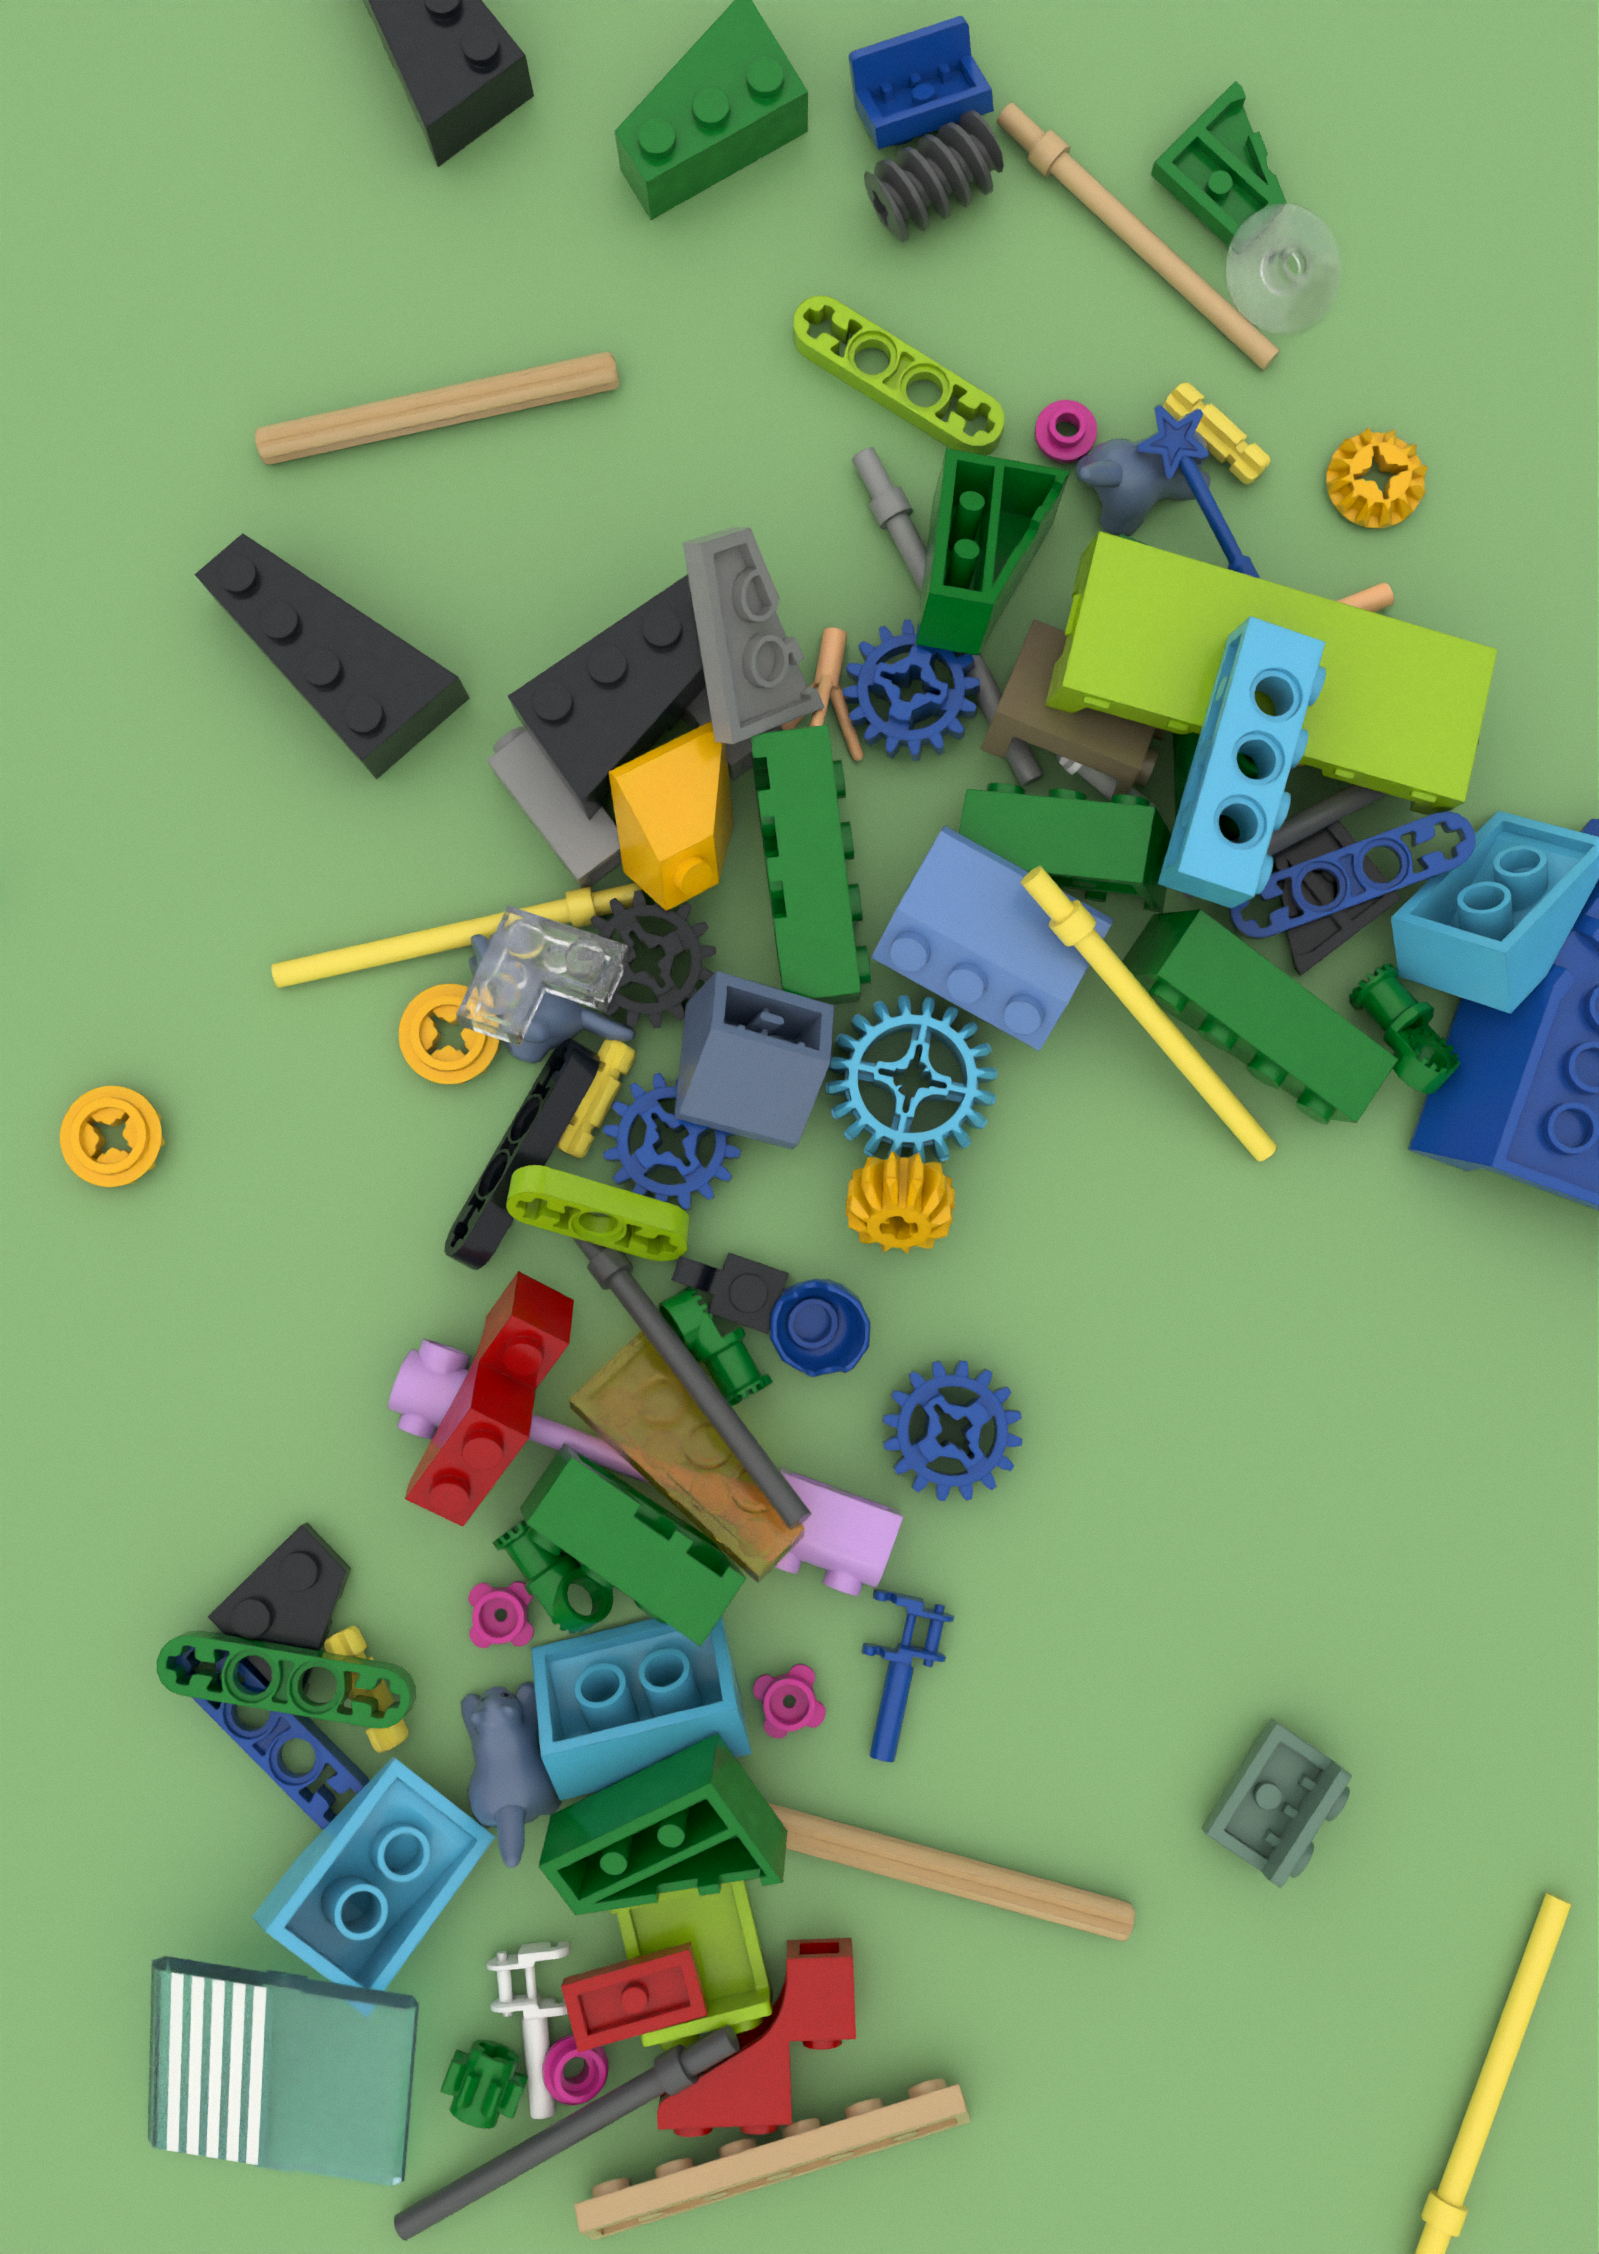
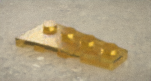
[569,1313,805,1583]

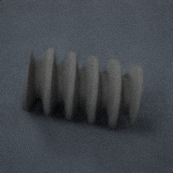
[864,110,1004,243]

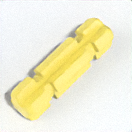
[1163,382,1271,484]
[556,1039,636,1158]
[324,1626,409,1753]

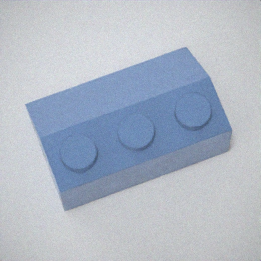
[871,826,1114,1051]

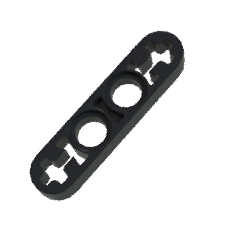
[444,1038,600,1270]

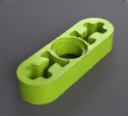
[506,1165,690,1261]

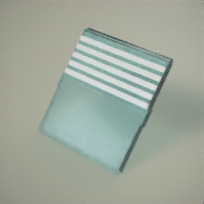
[148,1956,419,2186]

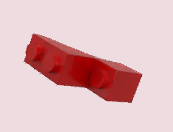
[405,1271,574,1527]
[657,1938,856,2137]

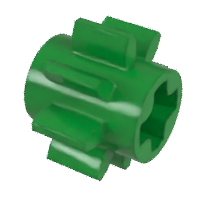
[441,2040,528,2129]

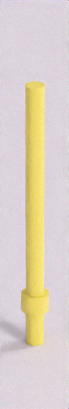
[1021,866,1277,1162]
[271,883,645,988]
[1415,1892,1572,2254]

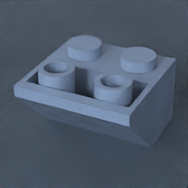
[674,971,834,1150]

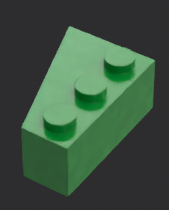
[615,0,808,220]
[915,448,1070,655]
[959,783,1171,913]
[520,1443,746,1647]
[538,1733,787,1915]

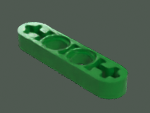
[157,1631,416,1729]

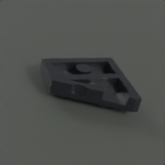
[1272,800,1401,976]
[208,1522,351,1695]

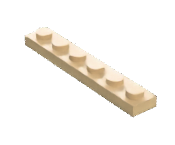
[574,2078,972,2240]

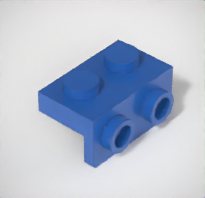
[848,16,994,150]

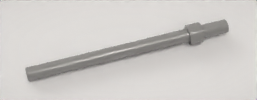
[852,447,1044,787]

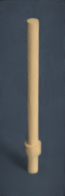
[996,102,1280,371]

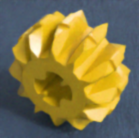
[845,1150,955,1254]

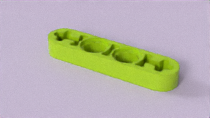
[793,295,1005,455]

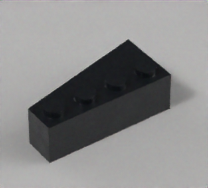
[195,533,470,779]
[508,574,706,820]

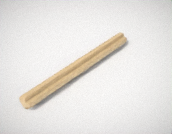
[255,351,619,465]
[768,1803,1135,1942]

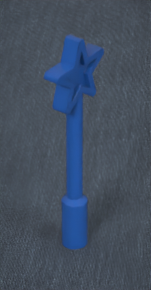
[1137,404,1261,579]

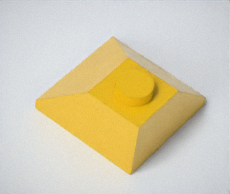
[608,721,734,911]

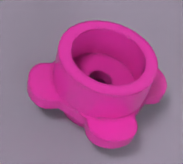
[468,1581,534,1648]
[753,1663,826,1738]

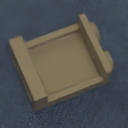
[980,619,1166,796]

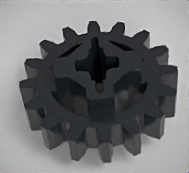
[578,890,716,1028]

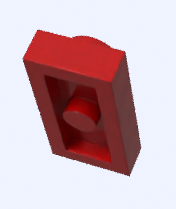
[561,1942,709,2053]

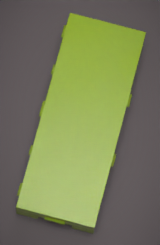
[1045,531,1498,816]

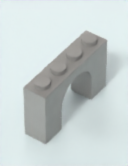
[486,687,782,888]

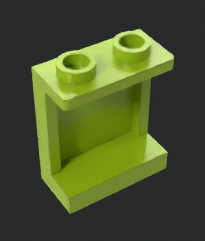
[610,1880,773,2050]

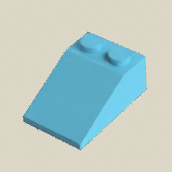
[1391,811,1599,1014]
[252,1757,495,2011]

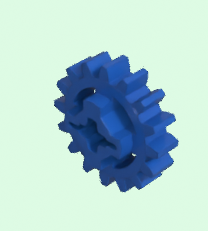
[843,619,980,761]
[603,1073,741,1211]
[882,1360,1023,1501]

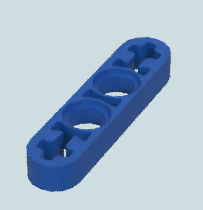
[1228,811,1476,940]
[176,1632,370,1830]

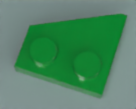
[1150,81,1286,256]

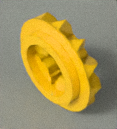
[1326,428,1428,528]
[398,984,501,1085]
[60,1086,165,1188]

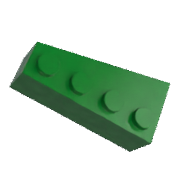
[750,725,871,1005]
[1122,909,1399,1125]

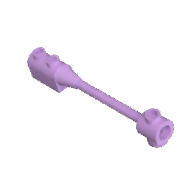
[388,1339,903,1596]

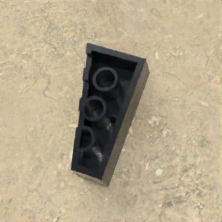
[363,0,534,167]

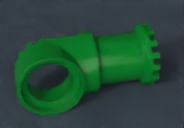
[1349,964,1460,1094]
[658,1286,773,1407]
[492,1519,614,1634]

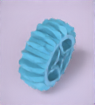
[825,995,997,1163]

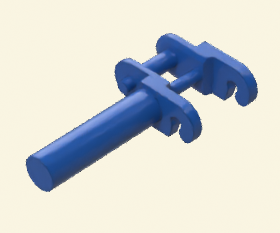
[861,1589,954,1762]

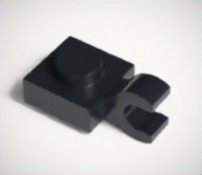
[671,1252,789,1334]

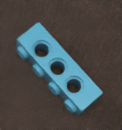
[1158,616,1326,908]

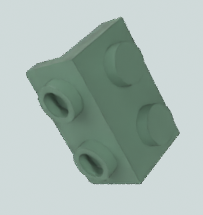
[1201,1718,1352,1888]

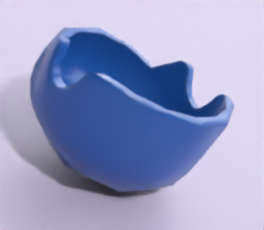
[770,1278,870,1377]

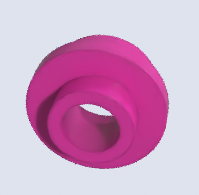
[1034,400,1097,463]
[542,2034,608,2105]

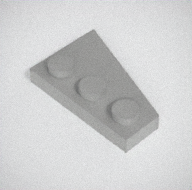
[683,527,825,744]

